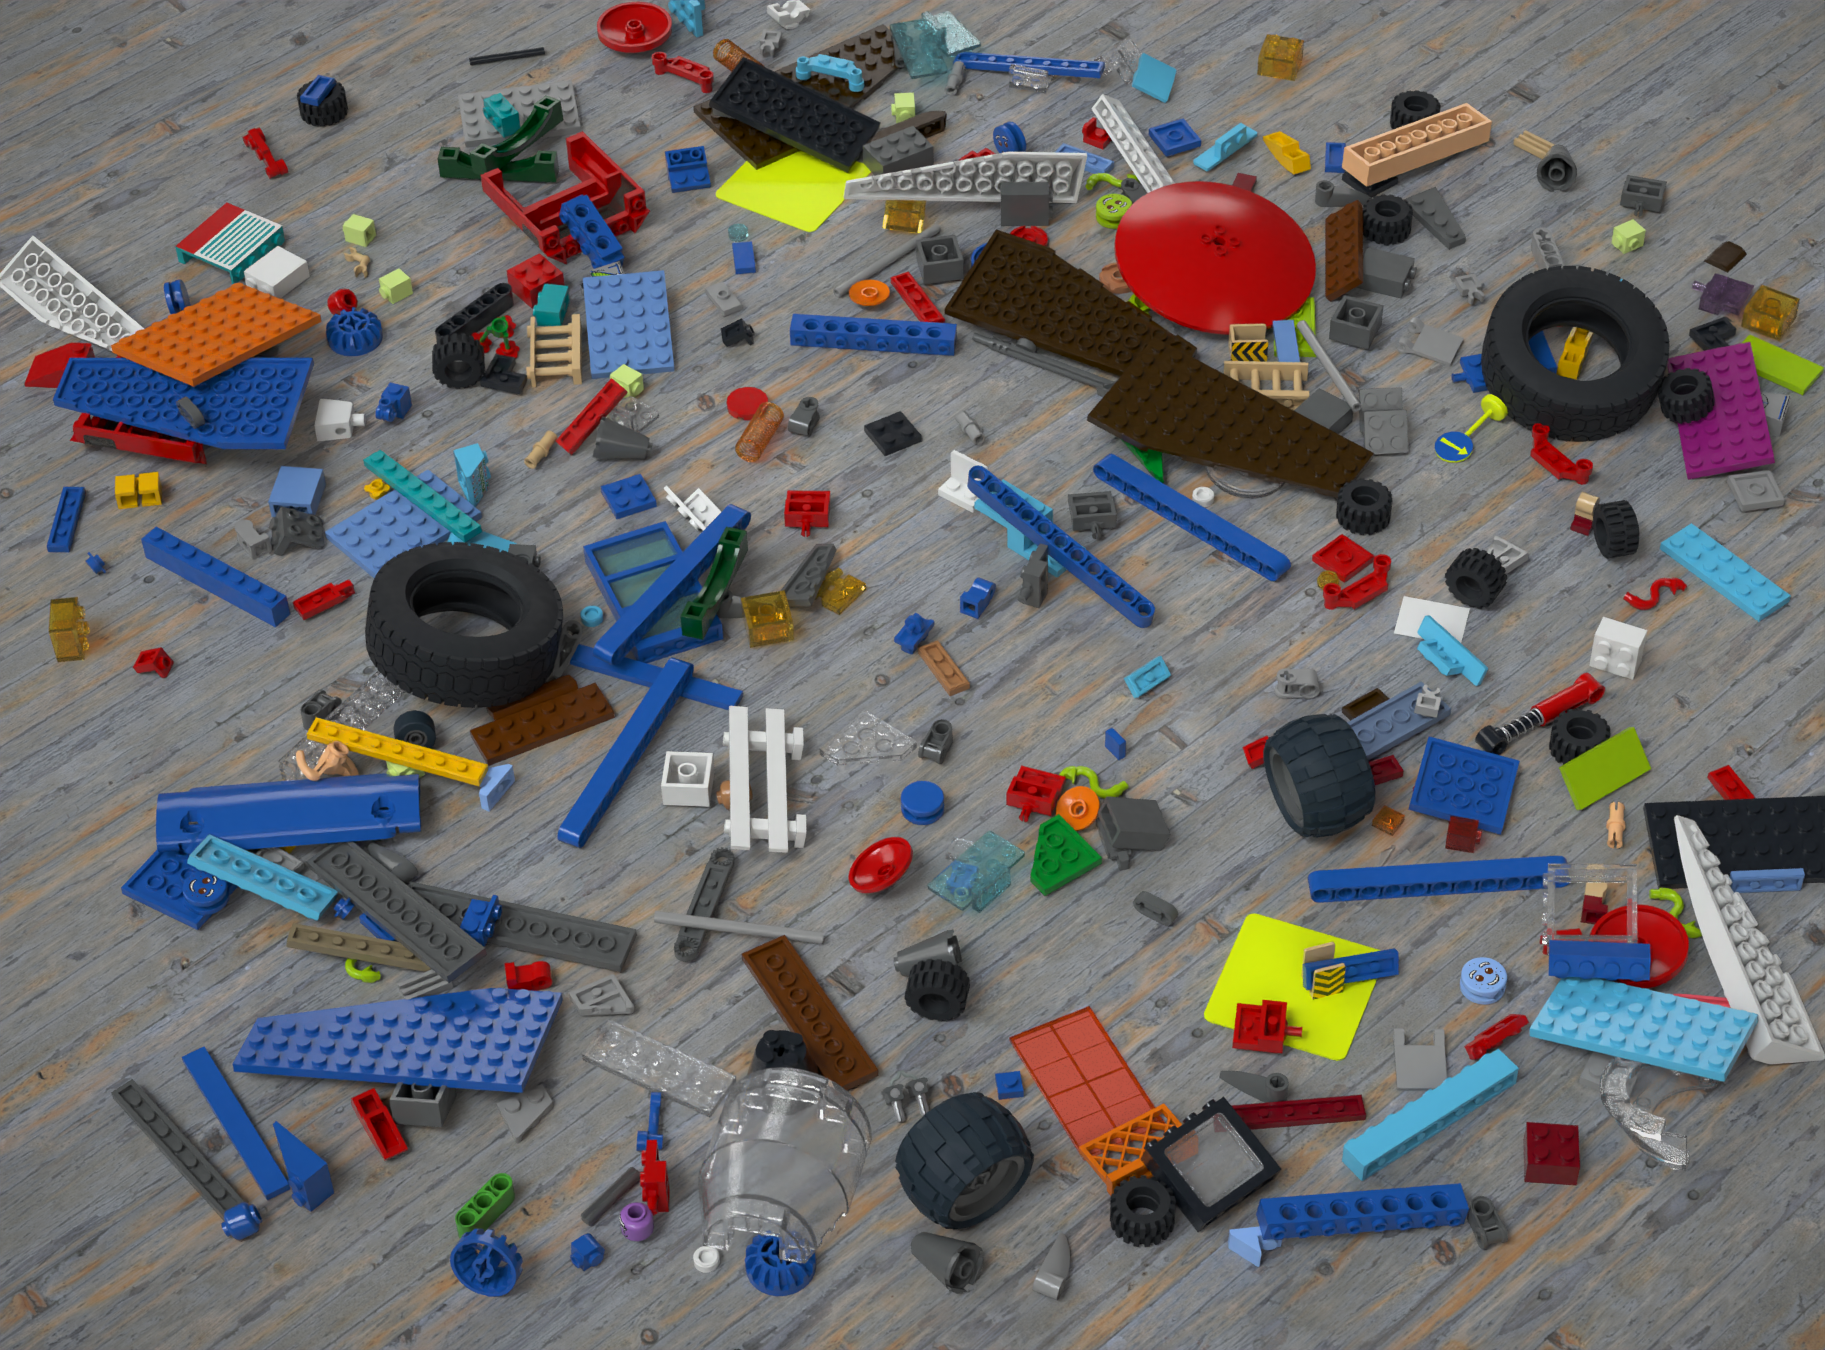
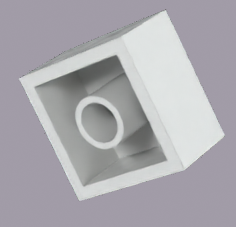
[1589,617,1647,680]
[661,751,715,807]

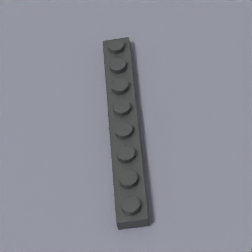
[111,1079,245,1221]

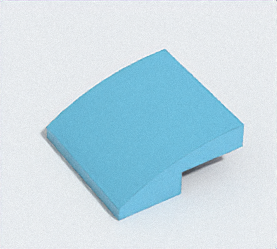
[1132,53,1176,103]

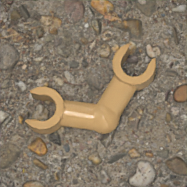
[344,247,370,278]

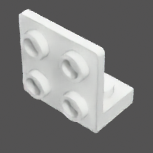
[938,450,988,513]

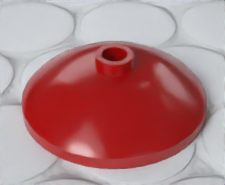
[848,837,913,893]

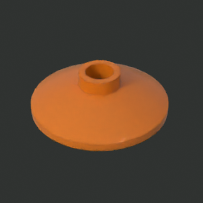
[849,280,890,306]
[1056,786,1100,831]

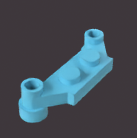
[796,54,864,92]

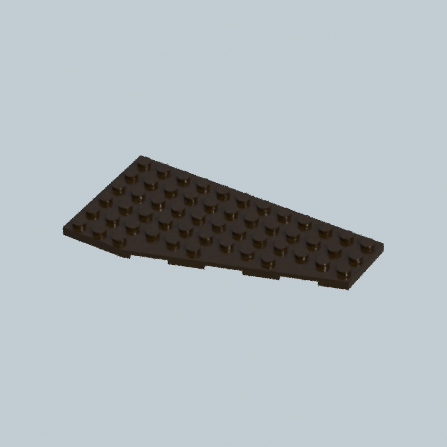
[693,24,915,170]
[944,229,1197,377]
[1087,337,1374,498]

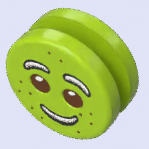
[1096,194,1132,229]

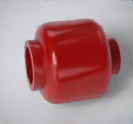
[327,288,358,315]

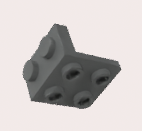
[269,506,325,556]

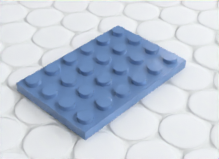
[583,270,674,379]
[325,470,482,578]

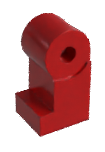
[504,961,553,991]

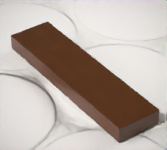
[486,674,578,720]

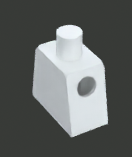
[314,399,366,441]

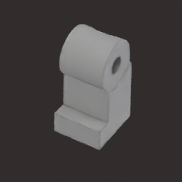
[234,520,272,560]

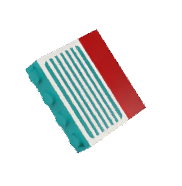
[175,202,285,284]

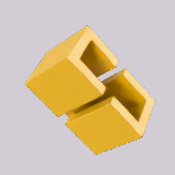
[115,472,162,509]

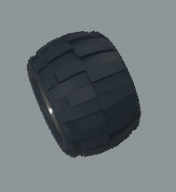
[1263,714,1376,838]
[895,1092,1034,1230]

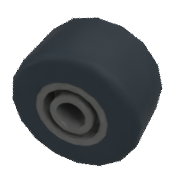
[393,710,436,749]

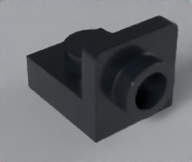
[721,318,755,347]

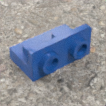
[460,895,502,947]

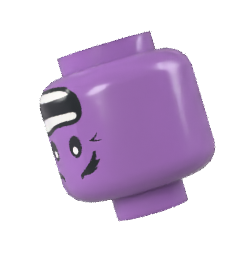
[619,1202,654,1241]

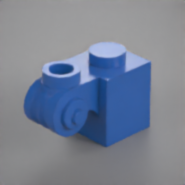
[376,382,412,422]

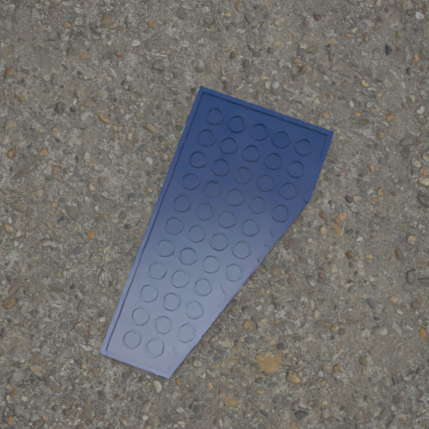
[53,358,314,450]
[232,988,563,1093]

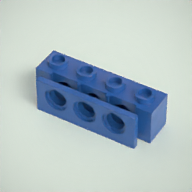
[559,195,625,269]

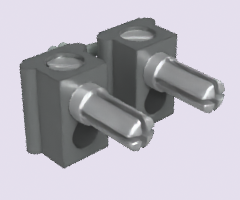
[881,1070,929,1122]

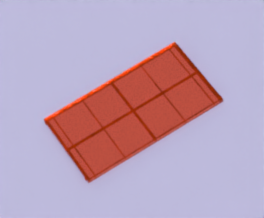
[1009,1006,1165,1161]

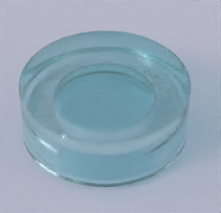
[728,224,748,242]

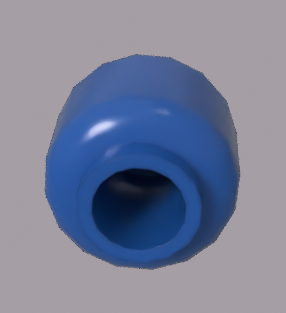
[221,1202,262,1241]

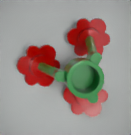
[472,315,520,359]

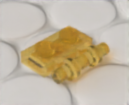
[815,568,866,615]

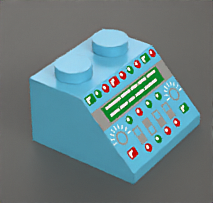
[453,443,491,507]

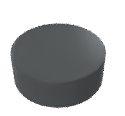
[1016,338,1037,353]

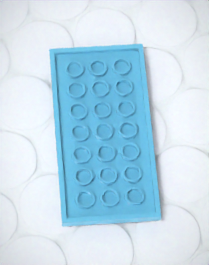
[1530,977,1758,1082]

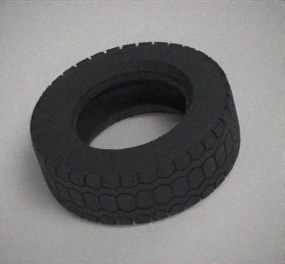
[1481,266,1670,442]
[365,542,563,708]

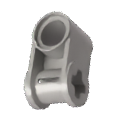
[1274,668,1320,699]

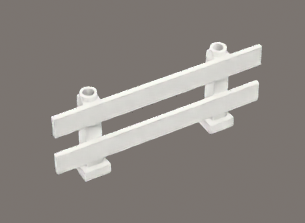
[723,706,806,853]

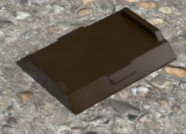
[1704,241,1747,273]

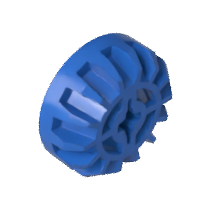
[326,307,383,356]
[745,1226,816,1296]
[450,1229,523,1297]

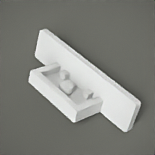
[663,486,721,534]

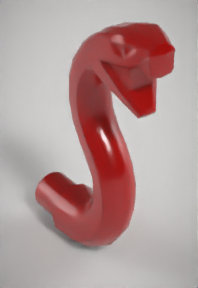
[1623,577,1687,610]

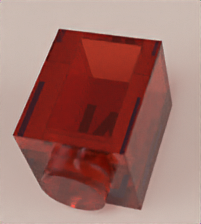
[1445,815,1482,853]

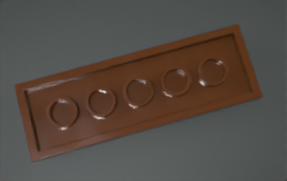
[1325,199,1363,302]
[470,682,615,766]

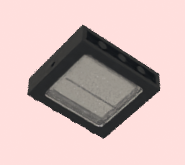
[1141,1097,1281,1232]

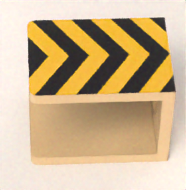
[1228,324,1268,362]
[1301,942,1346,1000]

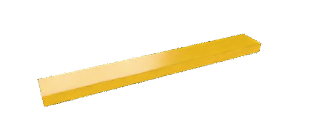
[307,717,488,786]

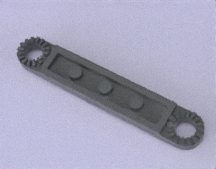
[674,847,734,962]

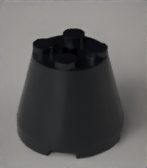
[746,1030,821,1118]

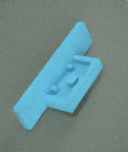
[1193,123,1257,171]
[1417,615,1488,686]

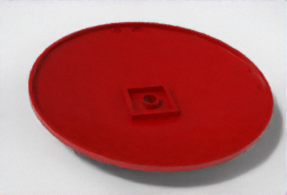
[1114,181,1316,335]

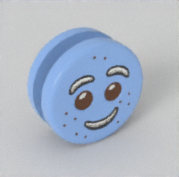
[1460,957,1507,1005]

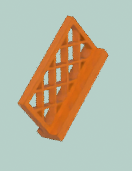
[1079,1103,1198,1196]

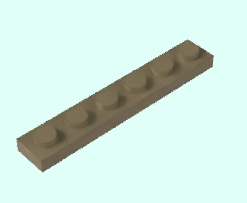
[287,923,431,972]

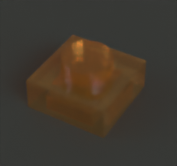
[1372,805,1405,836]

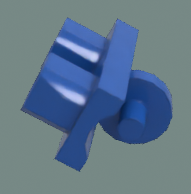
[894,613,934,654]

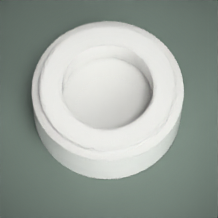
[1192,487,1214,507]
[693,1246,720,1273]

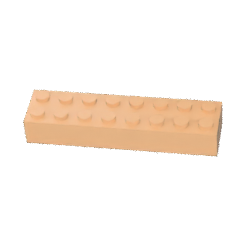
[1342,103,1492,187]

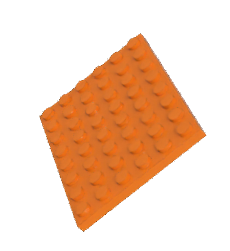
[111,283,322,387]

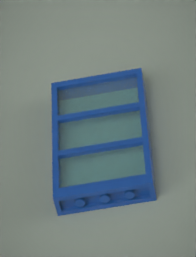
[583,521,723,663]

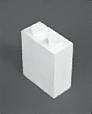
[244,246,310,298]

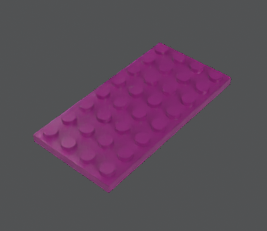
[1667,342,1775,480]

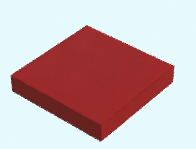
[1312,534,1375,583]

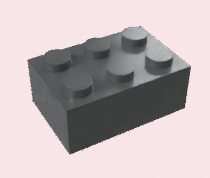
[863,126,934,176]

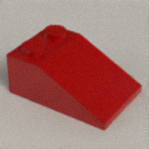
[24,342,95,388]

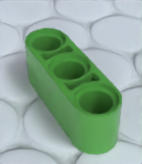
[455,1173,515,1238]

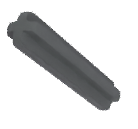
[581,1167,640,1226]

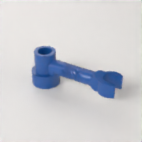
[636,1092,663,1151]

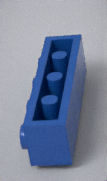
[1549,940,1651,982]

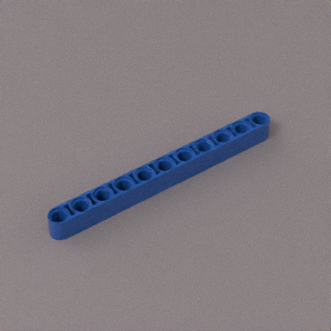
[1093,453,1291,581]
[967,465,1155,628]
[593,504,751,666]
[557,657,694,848]
[1307,856,1571,903]

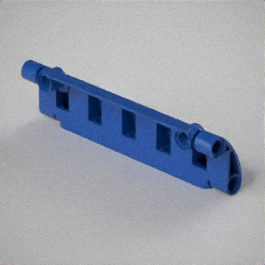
[156,773,421,854]

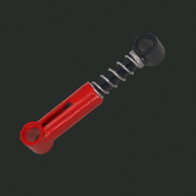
[1475,673,1605,755]

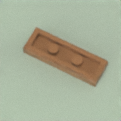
[918,640,970,696]

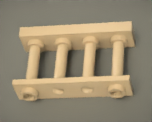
[526,314,582,387]
[1224,361,1309,410]

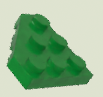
[1030,814,1102,896]

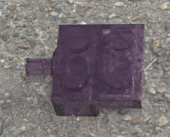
[1692,273,1754,316]

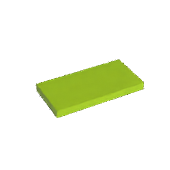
[1274,297,1316,357]
[1742,334,1824,395]
[1559,727,1651,810]

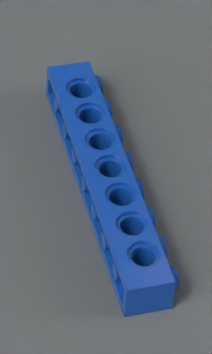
[790,314,957,356]
[1256,1183,1469,1240]

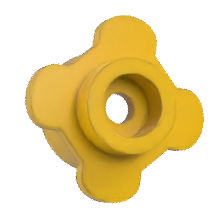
[364,479,390,500]

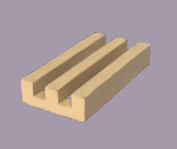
[1513,130,1554,159]

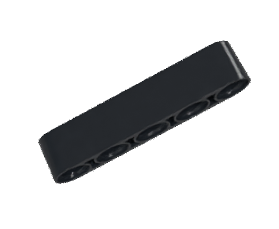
[435,283,514,342]

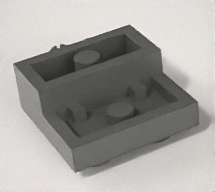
[1620,175,1667,217]
[1068,491,1117,539]
[1018,543,1048,608]

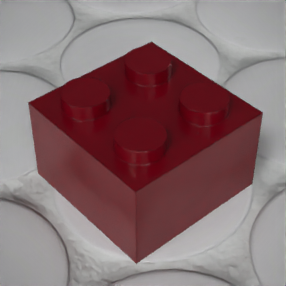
[1523,1122,1580,1186]

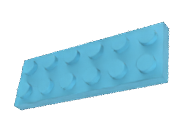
[1660,523,1791,622]
[187,834,338,921]

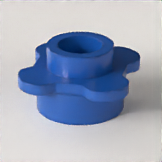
[85,552,106,574]
[333,898,355,920]

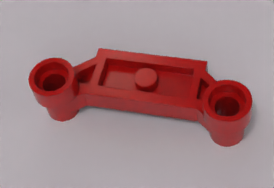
[652,52,714,93]
[242,127,289,179]
[1530,423,1593,485]
[1323,554,1391,610]

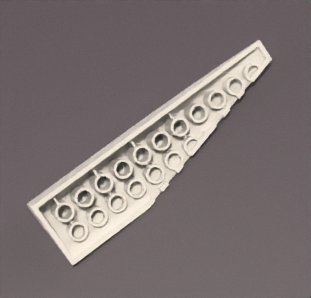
[843,152,1087,203]
[0,236,144,351]
[1674,815,1825,1064]

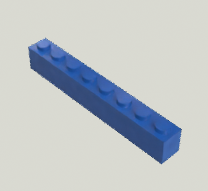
[141,527,290,628]

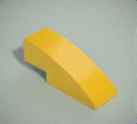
[1263,131,1311,175]
[1556,327,1594,380]

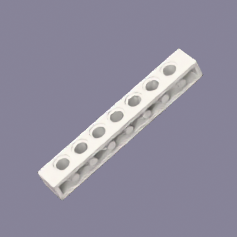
[1092,94,1175,193]

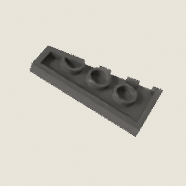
[1403,187,1466,250]
[774,543,837,607]

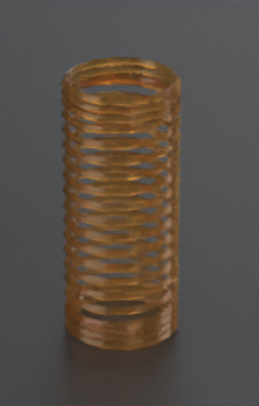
[713,39,765,72]
[735,402,784,462]

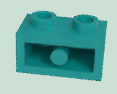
[483,93,520,138]
[533,284,570,327]

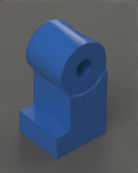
[960,577,996,619]

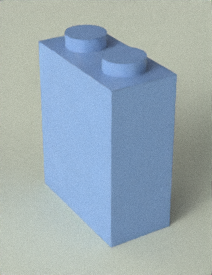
[268,466,326,517]

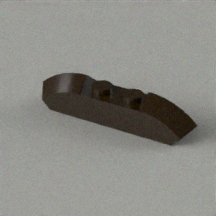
[866,111,947,144]

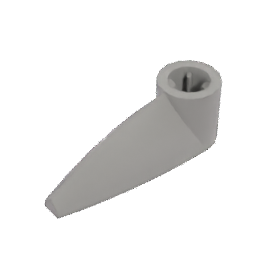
[1032,1233,1070,1300]

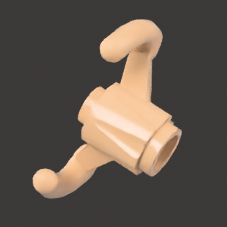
[296,741,359,781]

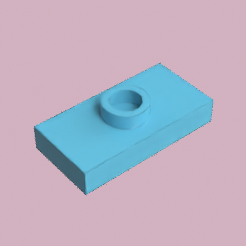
[1124,656,1172,698]

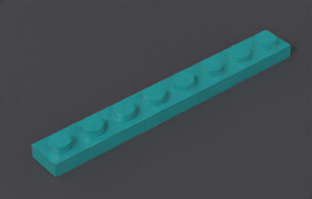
[363,450,482,542]

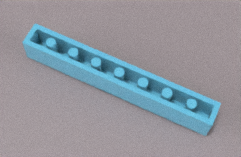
[1342,1049,1519,1181]

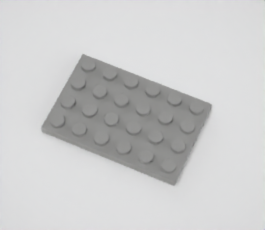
[458,80,581,148]

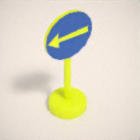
[1435,394,1508,463]

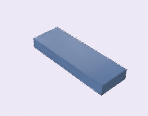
[1055,143,1114,174]
[1273,320,1300,362]
[1730,868,1805,893]

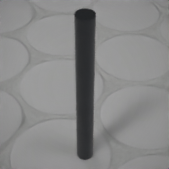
[469,47,545,65]

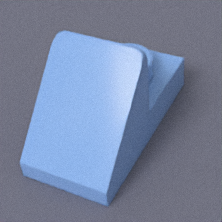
[479,764,515,812]
[1228,1226,1282,1267]

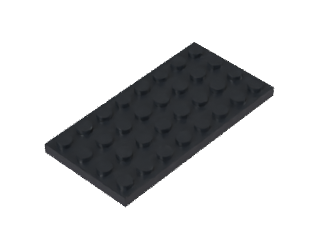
[709,57,881,173]
[1643,796,1825,889]

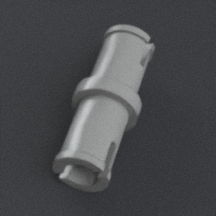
[945,61,966,96]
[955,410,985,445]

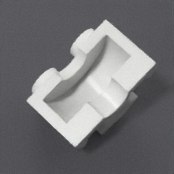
[767,0,810,29]

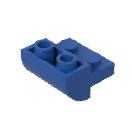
[665,146,711,193]

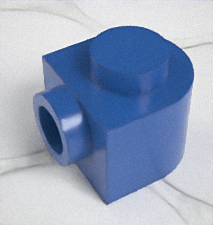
[570,1233,605,1271]

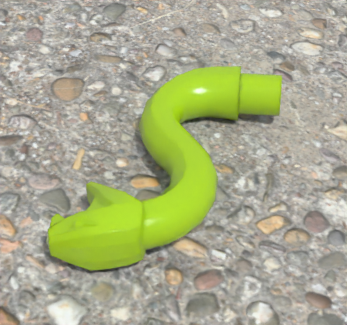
[1085,173,1140,190]
[1059,766,1128,799]
[1649,888,1702,939]
[345,958,381,983]

